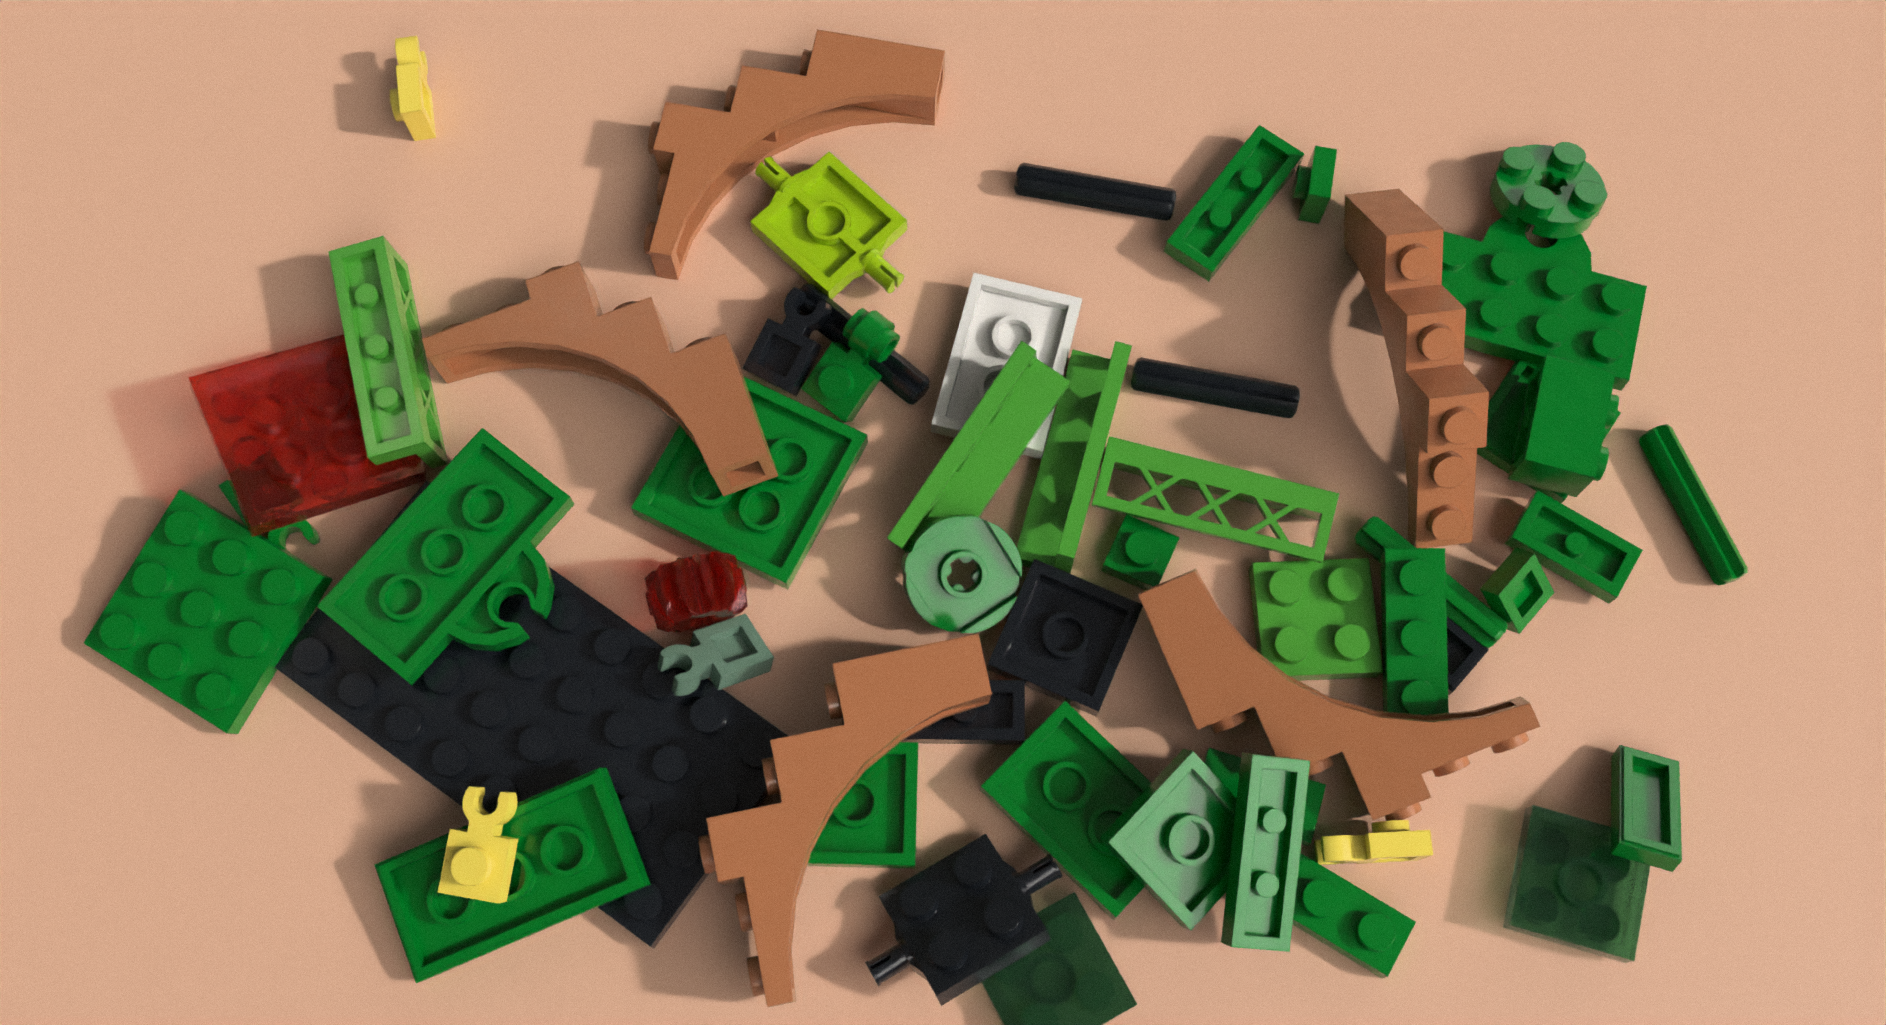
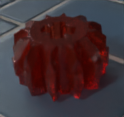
[644,551,748,633]

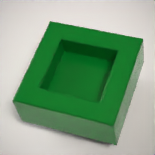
[1292,146,1337,224]
[1101,515,1180,590]
[1480,548,1555,634]

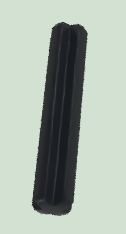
[1014,163,1176,221]
[800,283,930,405]
[1131,357,1300,418]

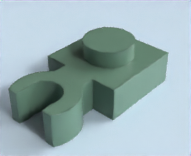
[657,613,774,696]

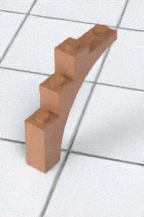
[644,29,945,280]
[1344,189,1489,548]
[422,261,778,496]
[1138,569,1540,821]
[699,634,992,1007]

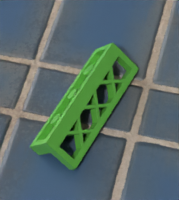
[328,236,448,469]
[887,341,1070,551]
[1017,341,1132,574]
[1092,436,1339,563]

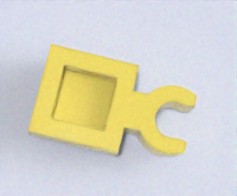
[390,35,436,141]
[437,786,519,903]
[1314,820,1433,865]

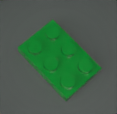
[980,701,1152,920]

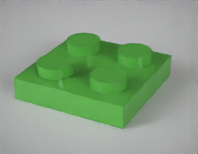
[1249,558,1383,681]

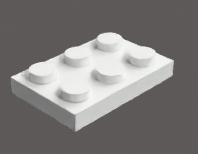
[931,273,1082,459]

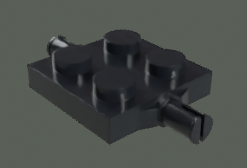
[865,834,1062,1006]

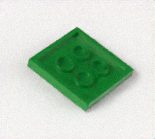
[631,377,868,590]
[84,489,333,734]

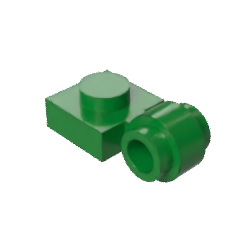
[801,308,900,422]

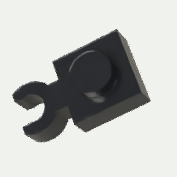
[742,287,832,397]

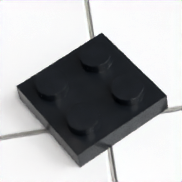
[987,559,1143,717]

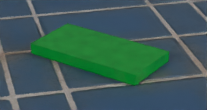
[375,768,651,983]

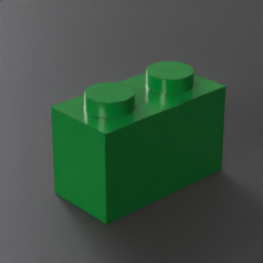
[1508,354,1619,497]

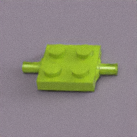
[750,152,907,299]

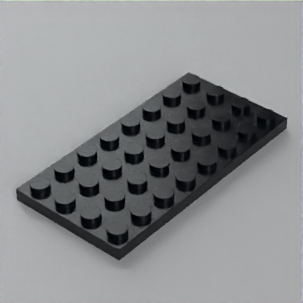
[275,480,788,949]

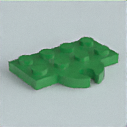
[1442,216,1647,391]
[317,428,575,685]

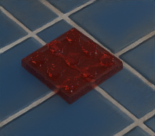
[188,334,426,537]

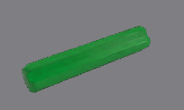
[1639,424,1748,586]
[1354,516,1508,649]

